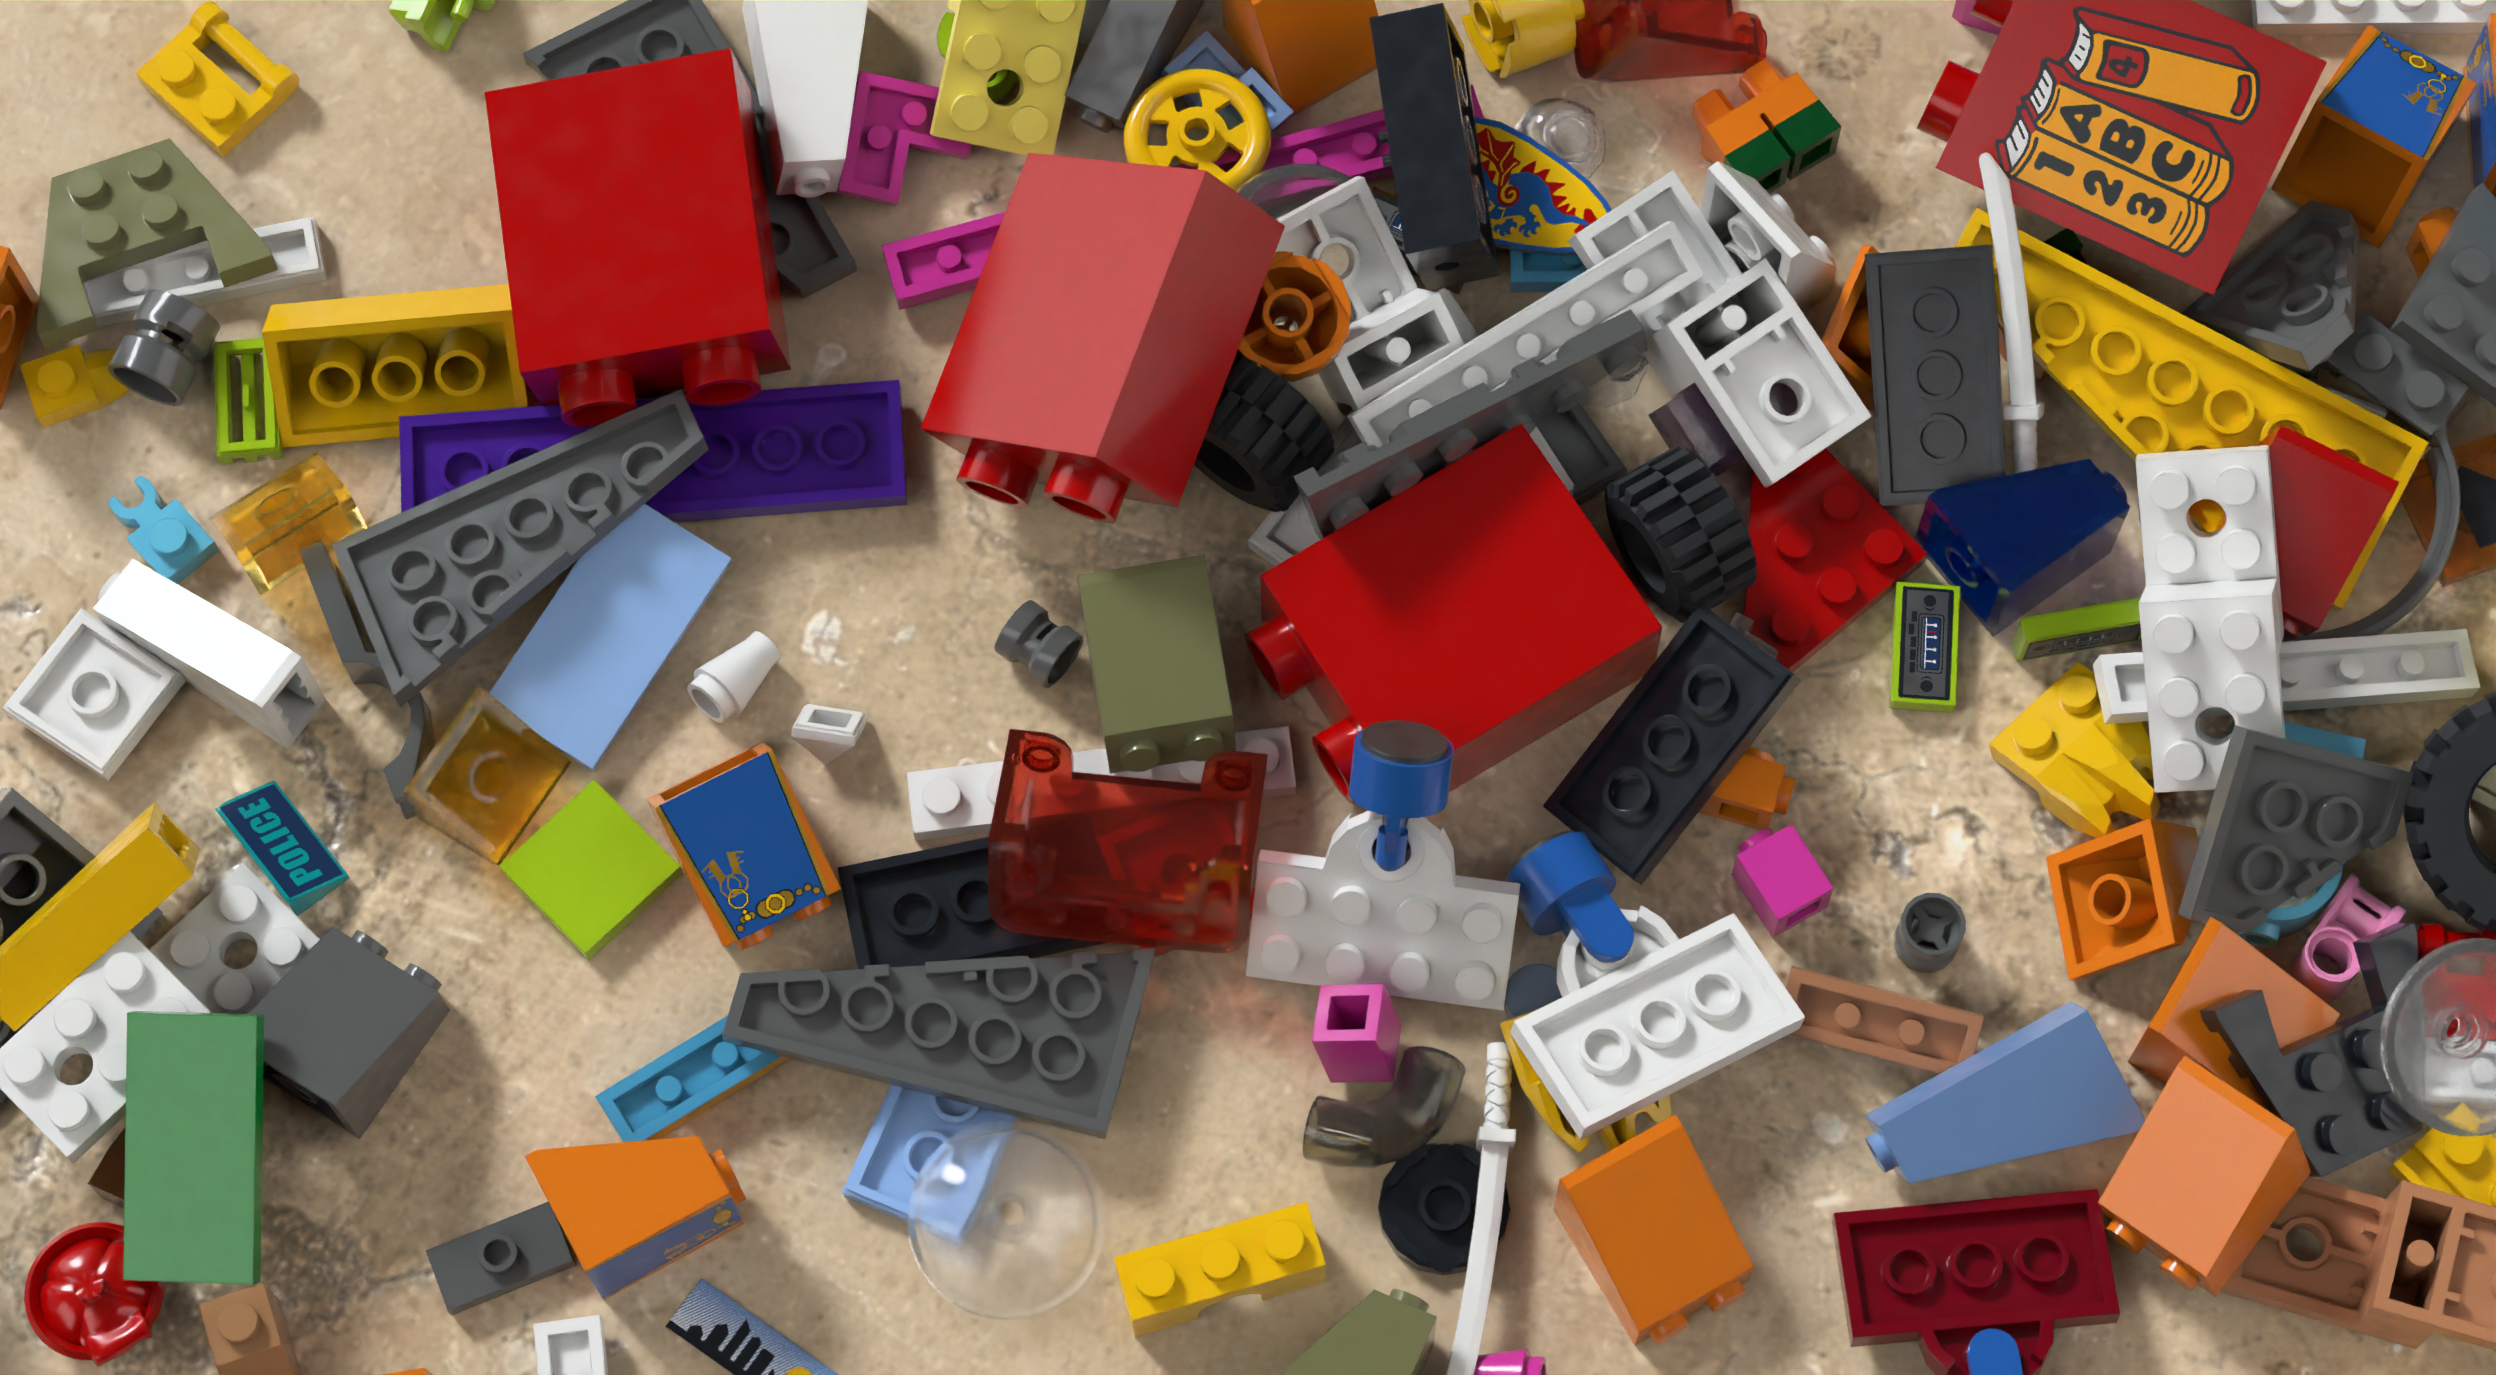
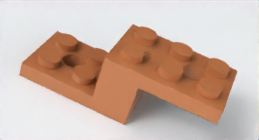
[2220,1176,2496,1351]

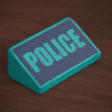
[215,781,349,917]

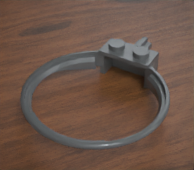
[2138,313,2470,642]

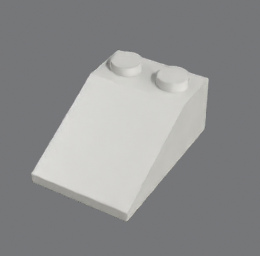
[1700,161,1837,313]

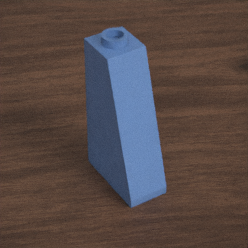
[1865,1001,2145,1184]

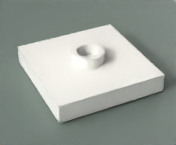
[2,608,186,782]

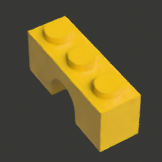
[1114,1202,1326,1337]

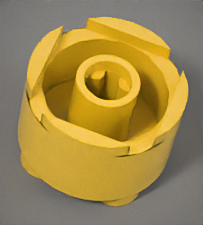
[1461,0,1585,78]

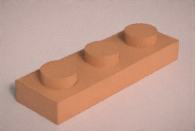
[1786,965,1984,1074]

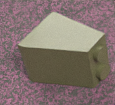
[1077,554,1237,774]
[1279,1289,1437,1375]

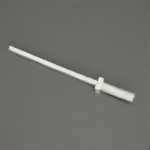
[1979,152,2044,506]
[1446,1042,1516,1375]

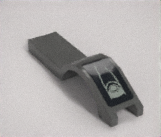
[299,541,435,820]

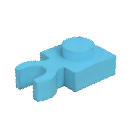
[108,475,220,585]

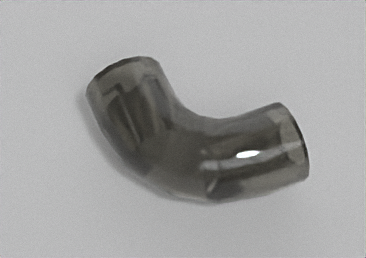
[1303,1046,1466,1168]

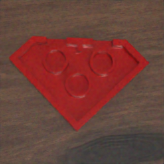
[1742,448,1928,673]

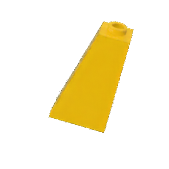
[0,802,200,1032]

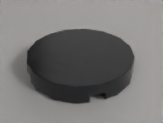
[1378,1142,1510,1275]

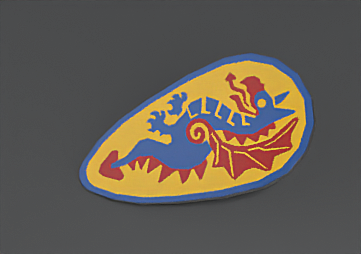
[1475,117,1611,256]

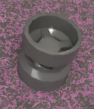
[994,600,1084,688]
[1894,893,1966,973]

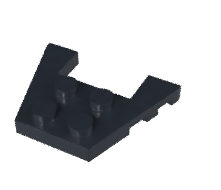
[2199,923,2422,1177]

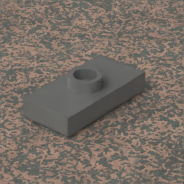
[426,1202,576,1316]

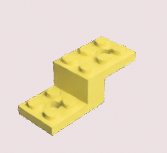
[930,0,1087,156]

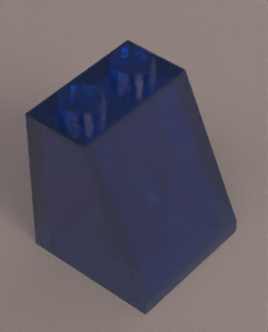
[1914,459,2130,637]

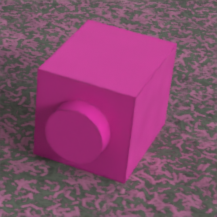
[1731,824,1834,938]
[1312,984,1402,1083]

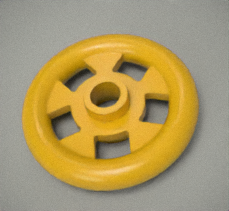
[1124,69,1271,194]

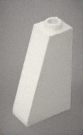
[742,0,868,198]
[93,559,326,750]

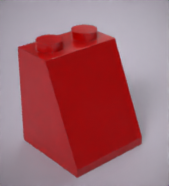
[2215,424,2399,639]

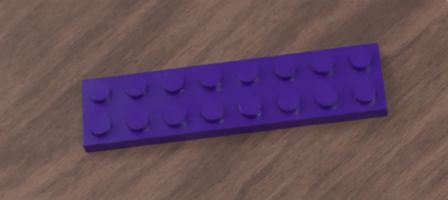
[399,380,908,522]

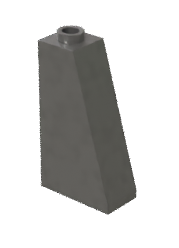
[1065,0,1205,133]

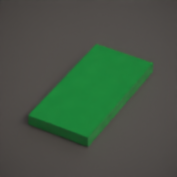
[123,1011,264,1285]

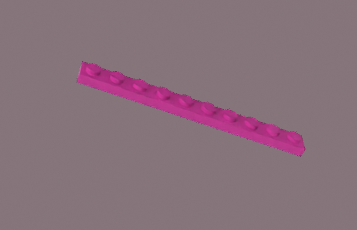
[881,85,1484,310]

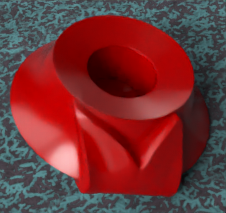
[24,1222,165,1367]

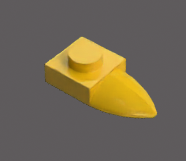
[20,344,131,428]

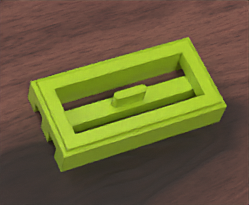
[214,338,284,465]

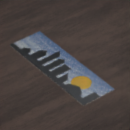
[666,1278,838,1375]

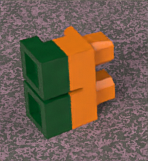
[1692,59,1841,193]

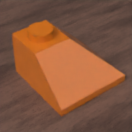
[2046,818,2199,982]

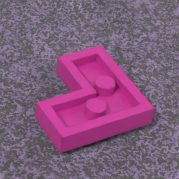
[836,71,971,207]

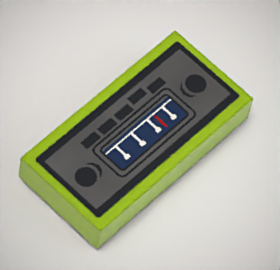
[1889,582,1960,713]
[2012,597,2141,662]

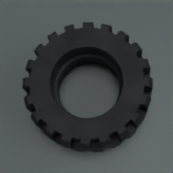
[2403,692,2496,932]

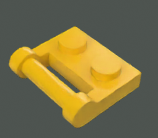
[135,1,300,158]

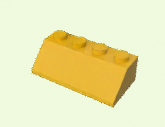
[262,284,531,448]

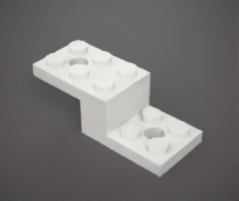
[1568,170,1872,488]
[1275,176,1465,412]
[2135,445,2285,793]
[0,863,320,1164]

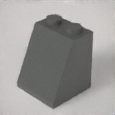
[248,926,450,1139]

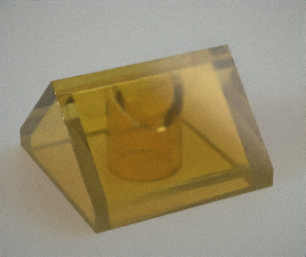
[209,451,367,596]
[403,687,572,866]

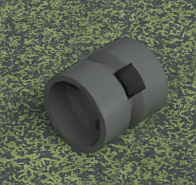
[108,289,221,406]

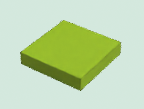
[499,780,684,961]

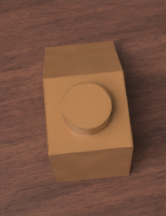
[198,1282,301,1375]

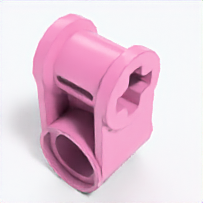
[2291,873,2407,1002]

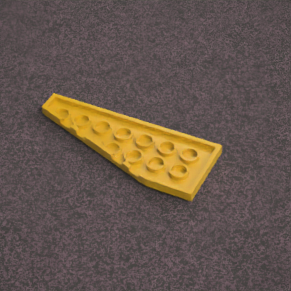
[1955,207,2429,612]

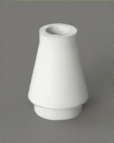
[687,631,781,723]

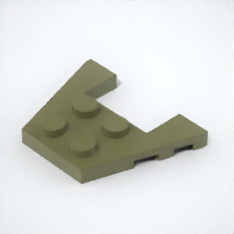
[36,138,278,349]

